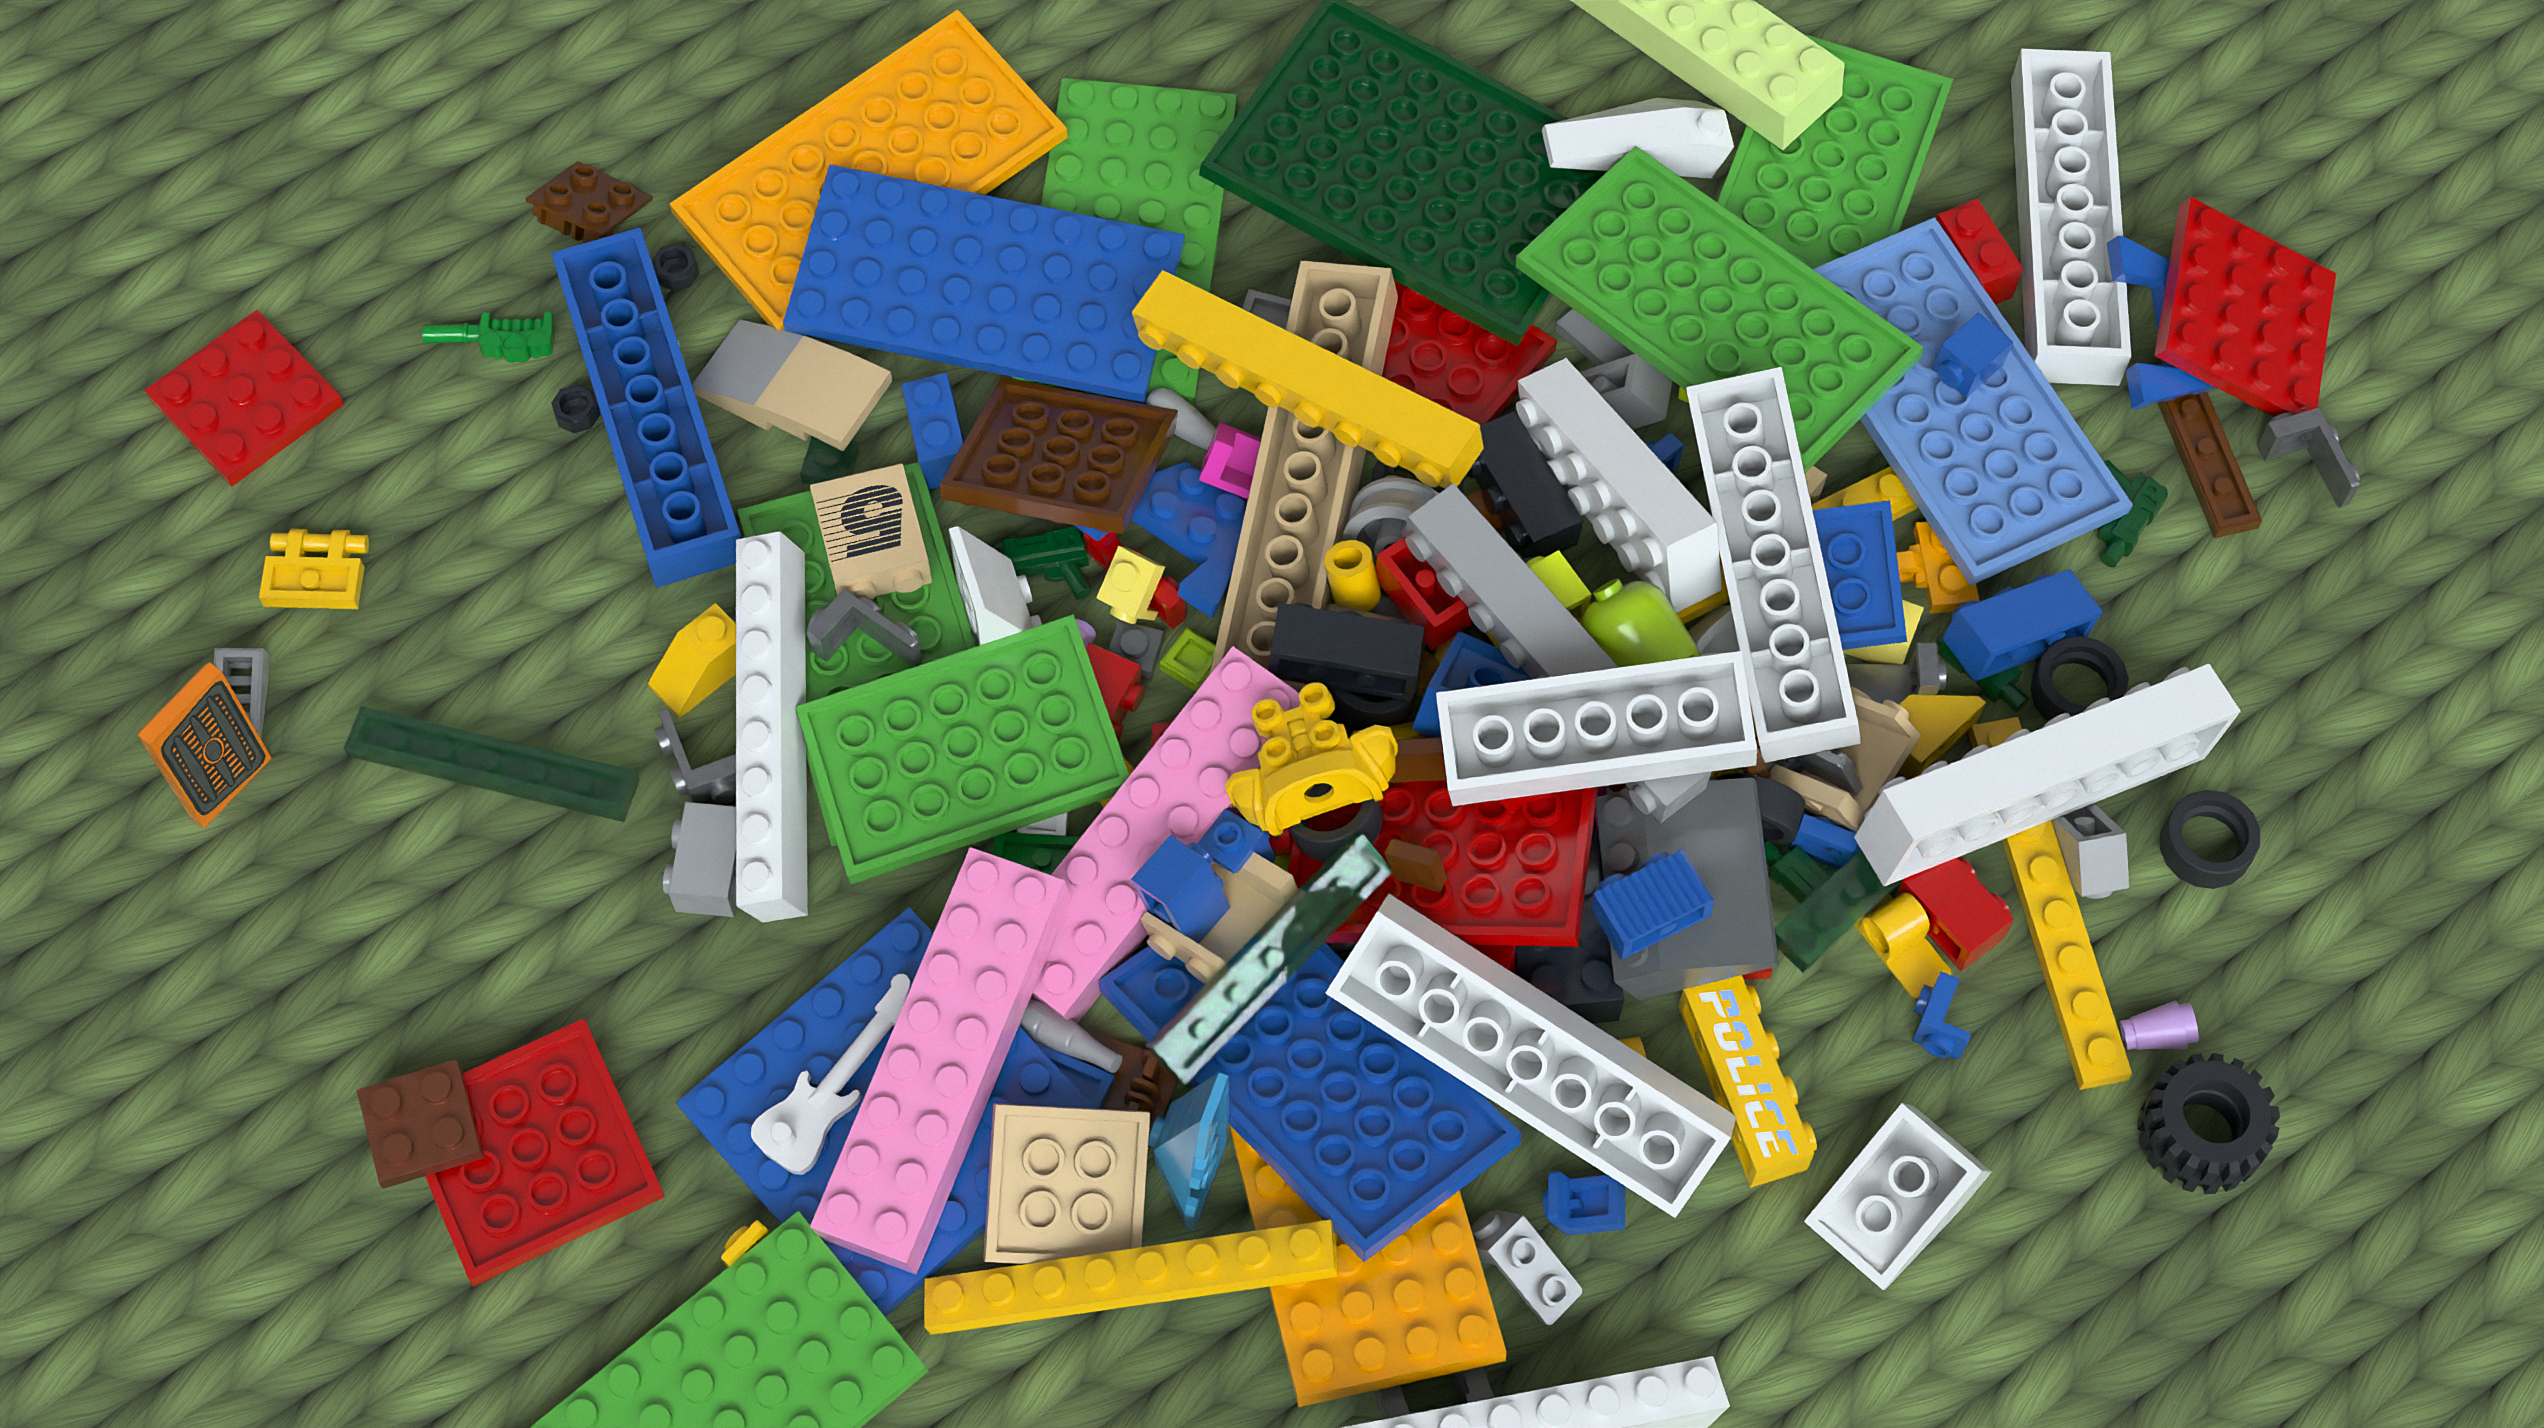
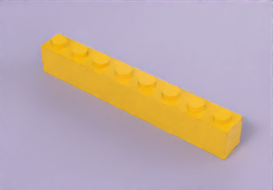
[1131,270,1484,489]

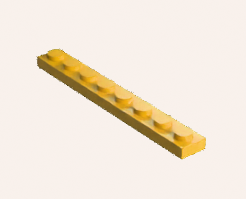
[1968,717,2132,1090]
[924,1220,1338,1335]

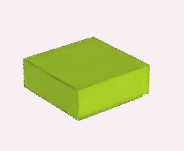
[1160,628,1216,692]

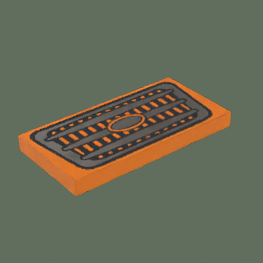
[137,662,272,828]

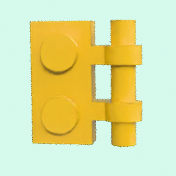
[259,528,369,609]

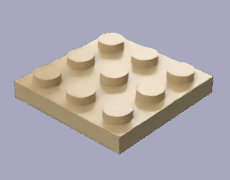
[983,1103,1150,1264]

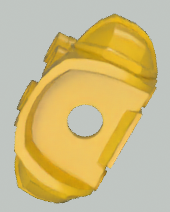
[1224,683,1398,836]

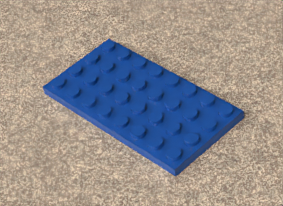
[783,165,1185,403]
[1099,930,1521,1262]

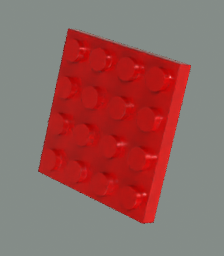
[2154,197,2336,417]
[1382,280,1557,425]
[425,1018,665,1287]

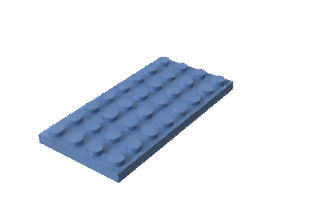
[1813,217,2133,586]

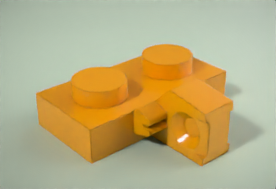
[1896,522,1980,613]

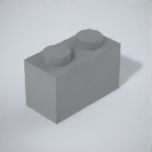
[663,802,736,917]

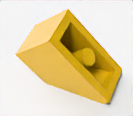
[648,603,736,719]
[1899,695,1986,780]

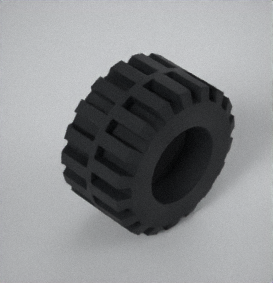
[2137,1053,2280,1194]

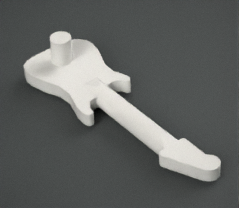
[751,974,912,1175]

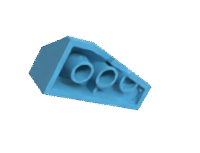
[1148,1073,1229,1231]

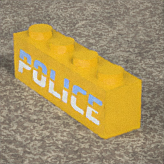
[1678,975,1817,1188]

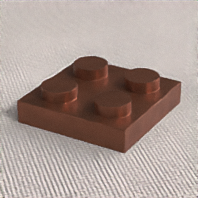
[356,1059,484,1189]

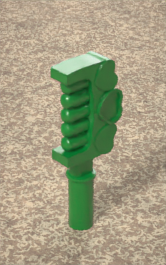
[422,312,555,363]

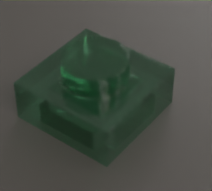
[800,436,859,484]

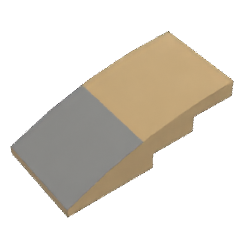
[692,319,892,451]

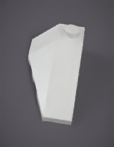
[1542,98,1734,178]

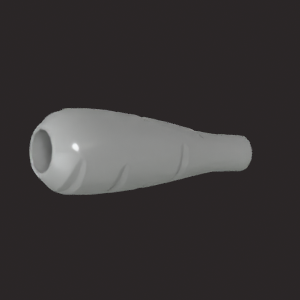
[1145,387,1216,450]
[1019,999,1123,1073]

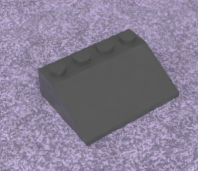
[1596,778,1779,1000]

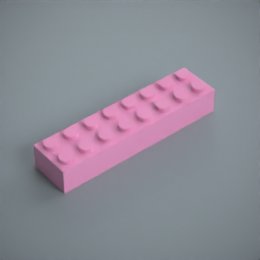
[1031,646,1300,1024]
[810,847,1072,1275]

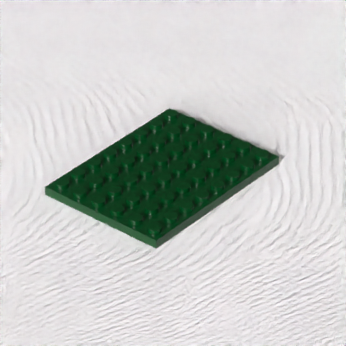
[1199,0,1608,347]

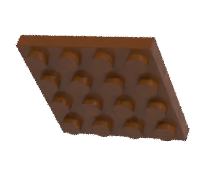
[940,378,1178,534]

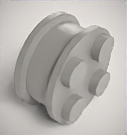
[1342,475,1439,586]

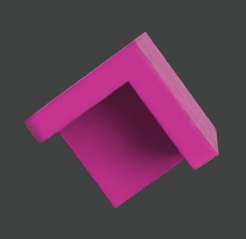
[1199,422,1261,499]

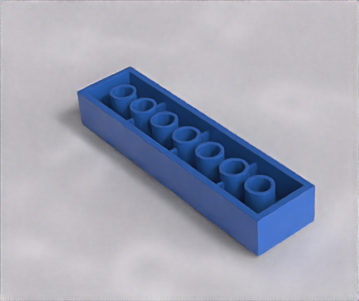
[551,228,741,588]

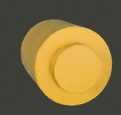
[1324,540,1381,612]

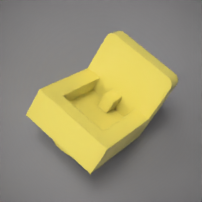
[1096,546,1165,624]

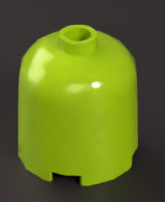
[1580,578,1702,668]

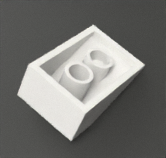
[949,526,1042,646]
[1804,1103,1992,1290]

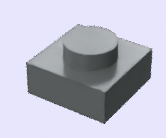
[1108,620,1164,681]

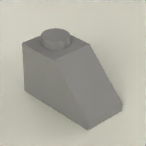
[1580,354,1672,430]
[2051,803,2129,899]

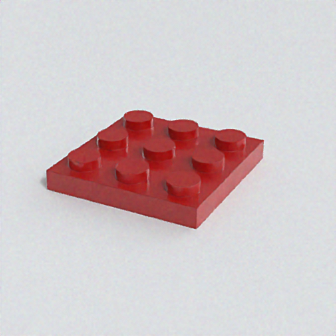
[144,309,344,487]

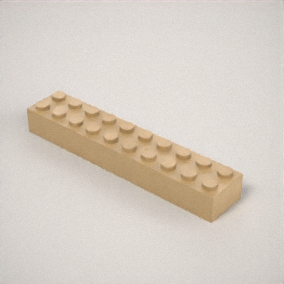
[1210,261,1398,693]

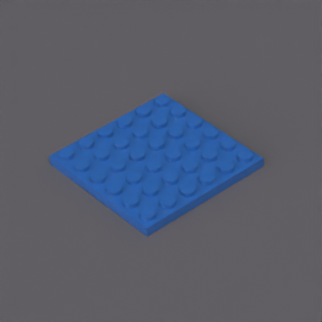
[676,907,1096,1317]

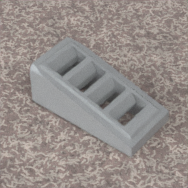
[214,648,270,739]

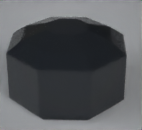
[652,243,699,291]
[551,384,600,433]

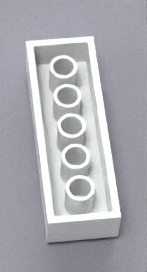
[1516,358,1722,613]
[1436,651,1757,806]

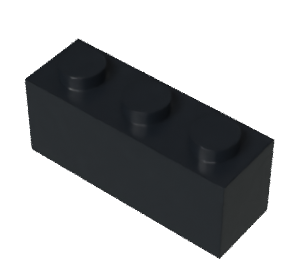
[1466,411,1583,558]
[1268,602,1424,701]

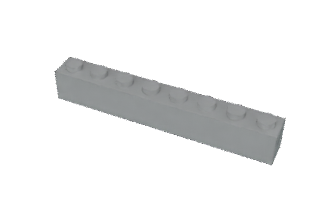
[1405,483,1712,824]

